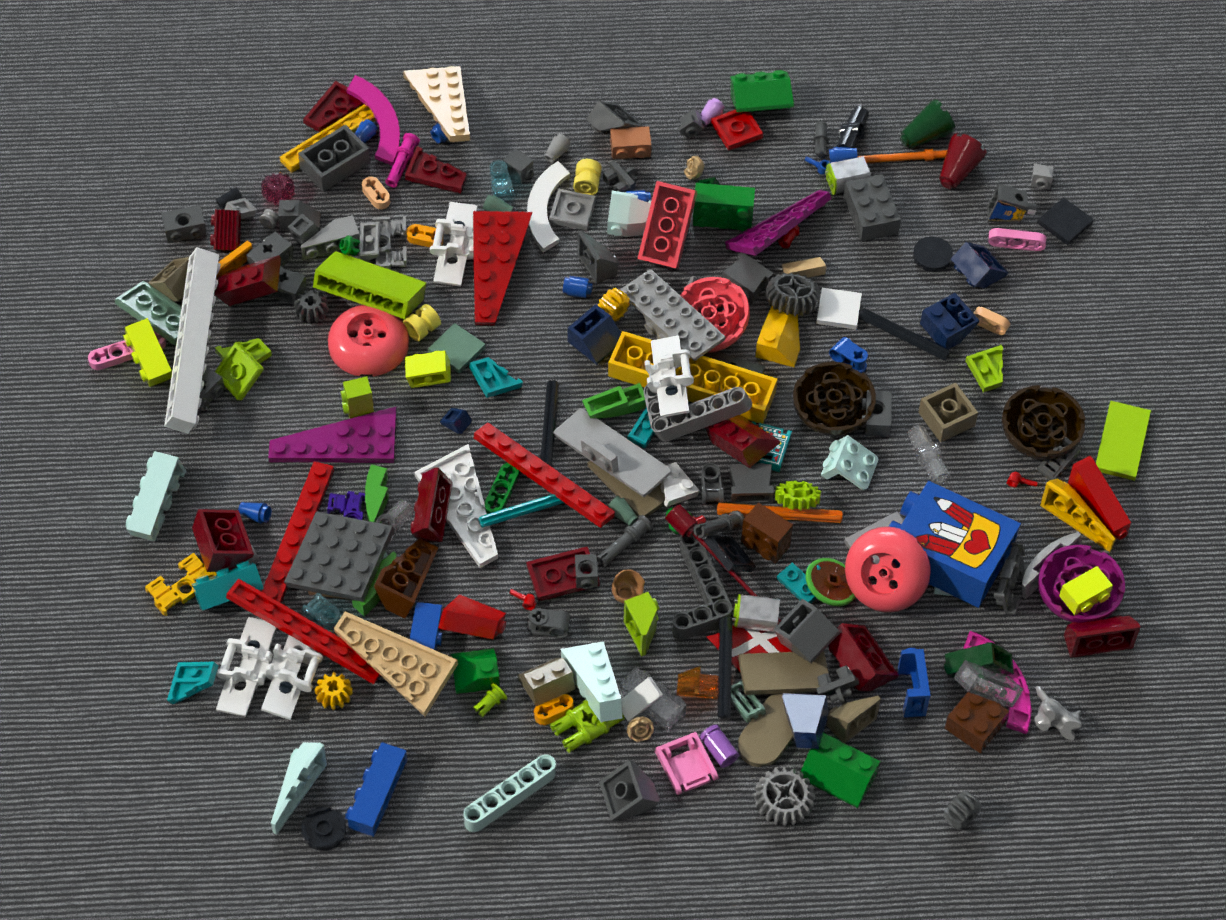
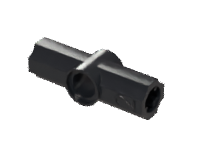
[836,106,869,148]

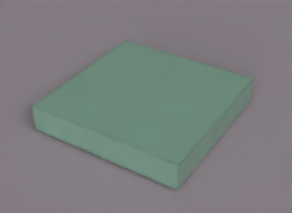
[428,323,486,374]

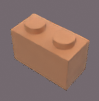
[610,127,651,159]

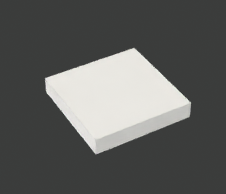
[816,288,862,330]

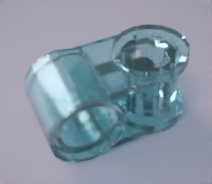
[490,160,513,196]
[301,593,340,633]

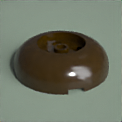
[793,362,876,436]
[1002,385,1085,460]

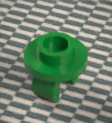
[340,235,360,256]

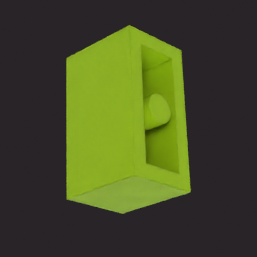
[340,377,374,419]

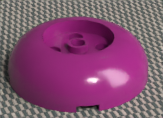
[1038,545,1125,623]

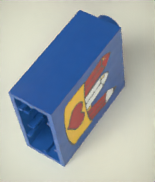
[888,481,1021,608]

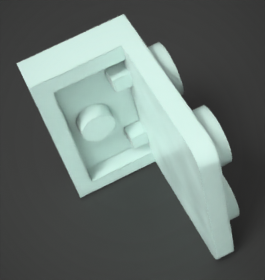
[821,435,879,490]

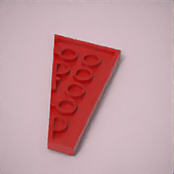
[473,211,533,325]

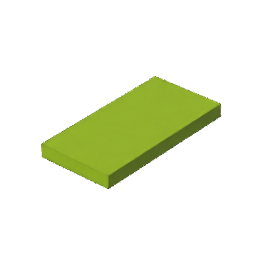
[1096,401,1151,481]

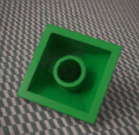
[451,648,500,694]

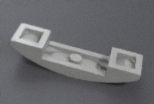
[1022,532,1082,599]

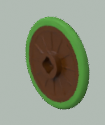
[806,558,855,606]

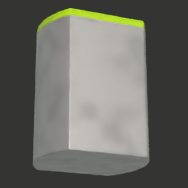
[825,157,870,195]
[732,594,780,632]

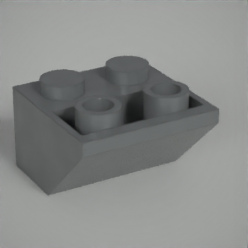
[774,599,840,663]

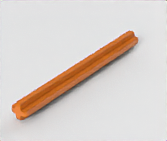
[717,503,843,523]

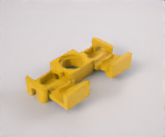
[145,553,217,616]

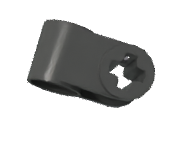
[701,463,724,504]
[528,608,570,638]

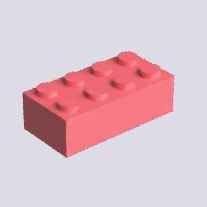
[637,181,698,269]

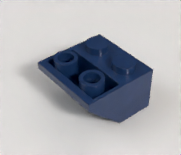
[920,293,979,349]
[568,304,621,365]

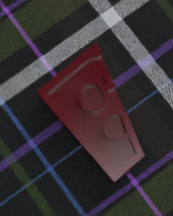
[303,81,364,132]
[405,146,467,193]

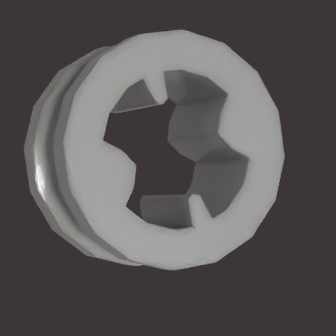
[259,209,279,228]

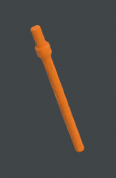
[858,149,947,163]

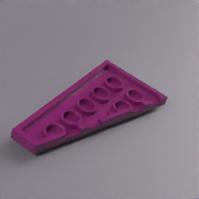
[268,406,397,463]

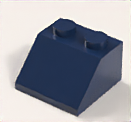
[951,242,1009,288]

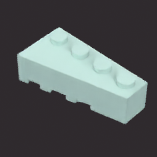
[126,451,186,542]
[561,642,622,722]

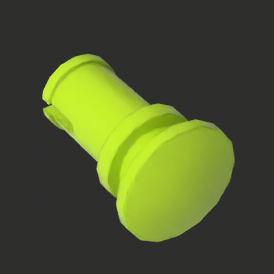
[473,683,508,717]

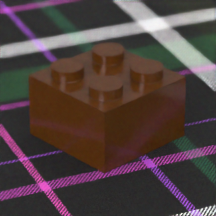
[741,502,793,564]
[944,686,1009,754]

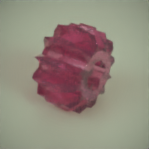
[261,171,295,205]

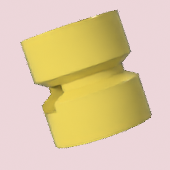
[573,159,602,195]
[402,304,441,342]

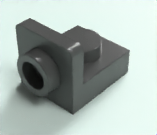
[678,108,704,139]

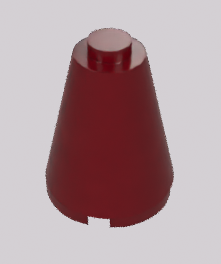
[939,133,987,189]

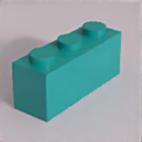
[192,561,264,611]

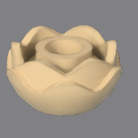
[684,156,704,180]
[627,716,654,742]

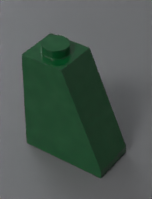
[944,642,1014,680]

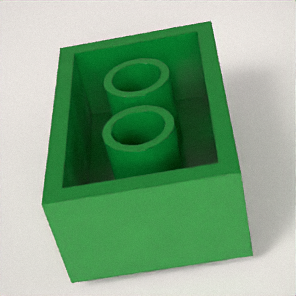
[693,183,755,231]

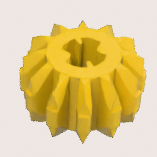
[598,288,630,322]
[315,672,353,711]

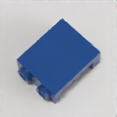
[897,648,931,717]

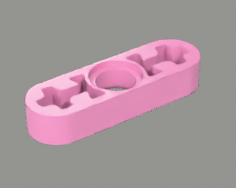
[988,228,1046,251]

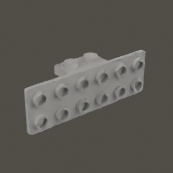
[620,269,725,361]
[553,408,672,497]

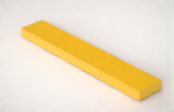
[280,104,376,173]

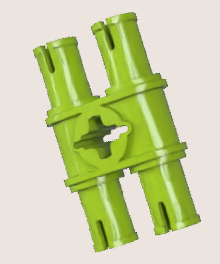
[550,699,625,753]

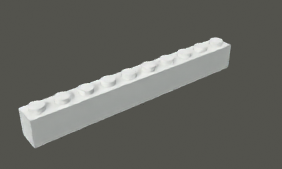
[164,247,220,434]

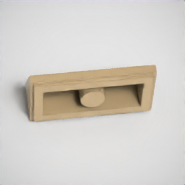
[782,257,826,278]

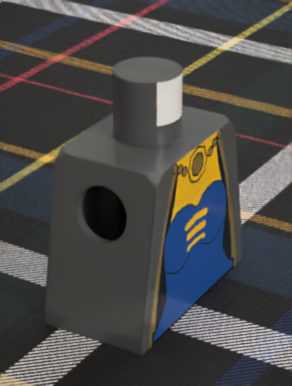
[987,184,1036,224]

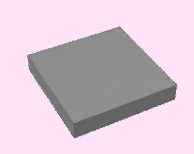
[549,189,596,231]

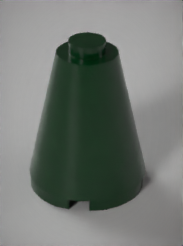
[900,99,955,148]

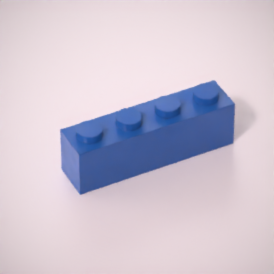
[410,602,443,652]
[346,742,407,837]

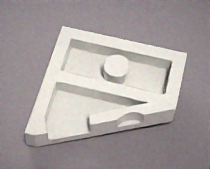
[660,462,700,507]

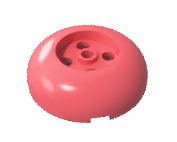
[680,277,750,352]
[328,305,409,376]
[845,527,931,612]

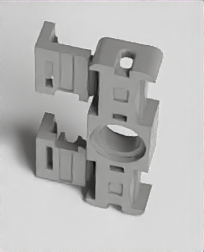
[372,216,407,270]

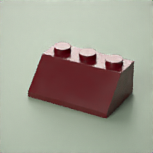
[214,255,281,306]
[705,415,780,468]
[411,467,453,542]
[192,509,254,572]
[1064,615,1141,658]
[828,623,899,691]

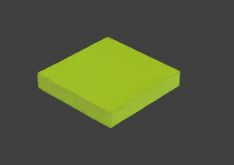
[215,342,264,400]

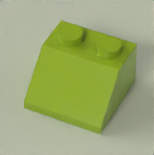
[624,592,659,657]

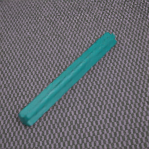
[479,494,564,528]

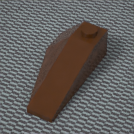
[374,538,438,619]

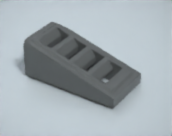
[1037,437,1080,480]

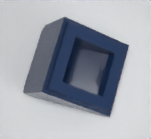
[440,408,472,434]

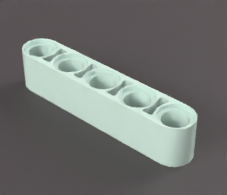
[464,755,556,832]

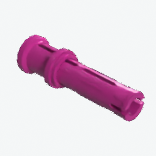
[385,133,420,188]

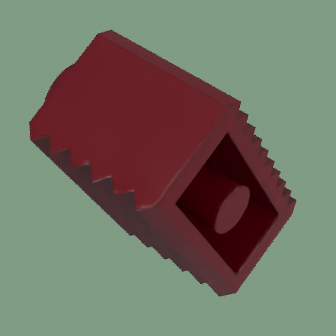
[210,209,241,251]

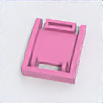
[655,732,718,795]

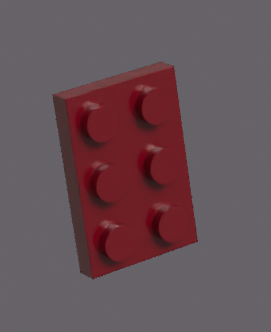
[526,546,600,602]

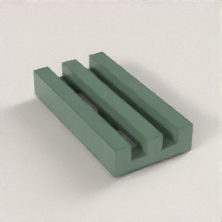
[731,680,766,723]

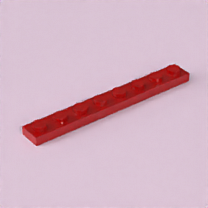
[474,422,615,528]
[262,461,334,603]
[226,578,381,684]

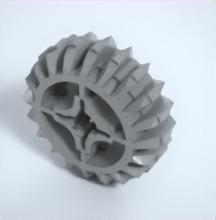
[754,766,815,827]

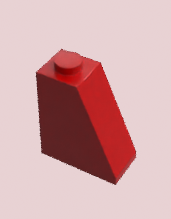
[438,594,506,639]

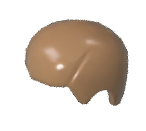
[612,569,645,604]

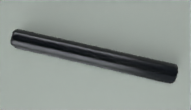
[859,308,950,361]
[540,380,559,467]
[717,617,732,719]

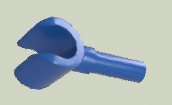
[805,157,830,175]

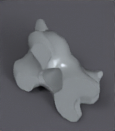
[1034,686,1082,740]

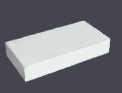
[621,677,663,722]

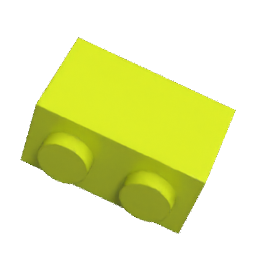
[405,351,451,388]
[1059,566,1113,615]

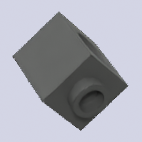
[503,148,534,184]
[288,214,319,245]
[575,554,598,589]

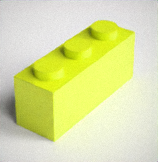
[123,318,172,387]

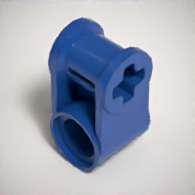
[829,337,868,374]

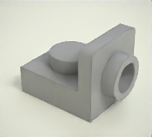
[1031,164,1053,189]
[225,198,257,219]

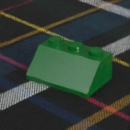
[730,70,794,112]
[800,733,880,808]

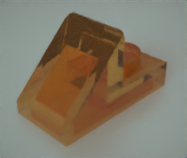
[676,666,718,699]

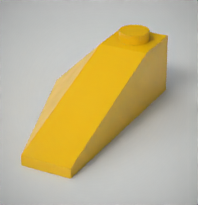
[755,306,800,367]
[1040,478,1115,552]

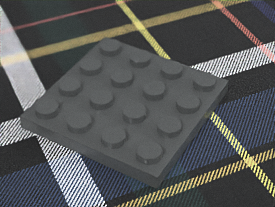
[284,511,395,602]

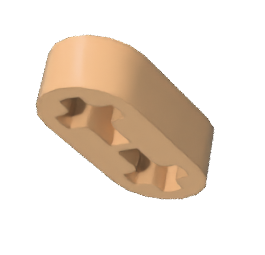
[362,177,390,209]
[974,307,1010,335]

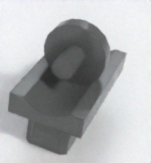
[603,160,637,193]
[816,666,859,705]

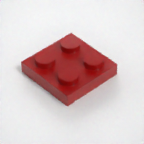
[711,110,763,151]

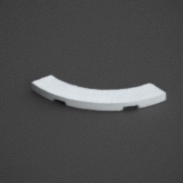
[527,161,570,253]

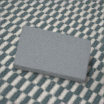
[359,222,380,262]

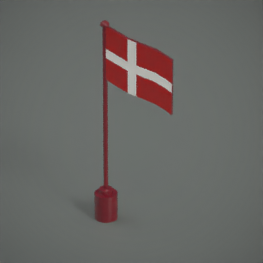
[665,504,793,673]

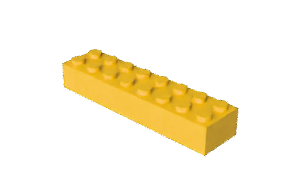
[608,331,777,424]

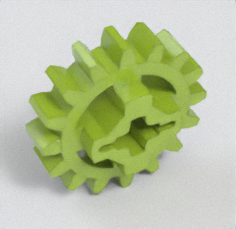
[775,481,821,510]

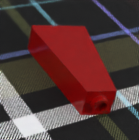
[1068,455,1131,540]

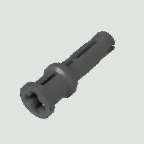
[693,511,744,538]
[597,515,653,567]

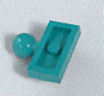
[777,562,821,604]

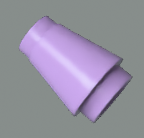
[700,98,724,127]

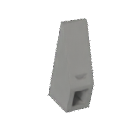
[301,215,360,260]

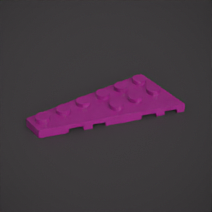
[724,190,832,256]

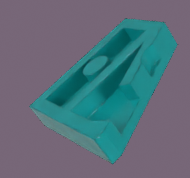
[469,357,523,398]
[167,662,219,704]

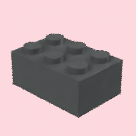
[298,125,370,192]
[843,174,901,242]

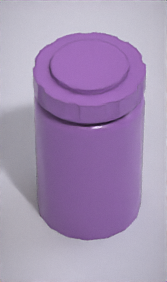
[700,725,739,768]

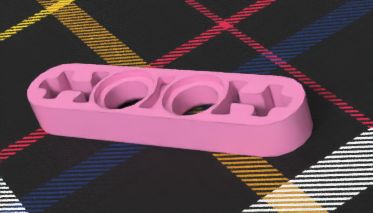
[88,331,166,370]

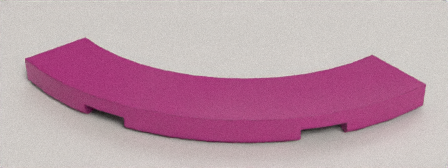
[347,75,400,166]
[963,631,1031,734]

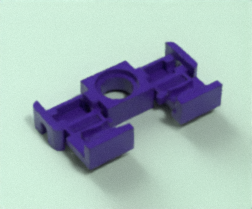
[327,491,365,520]

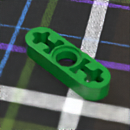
[484,463,519,514]

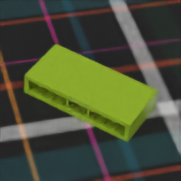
[313,251,427,319]

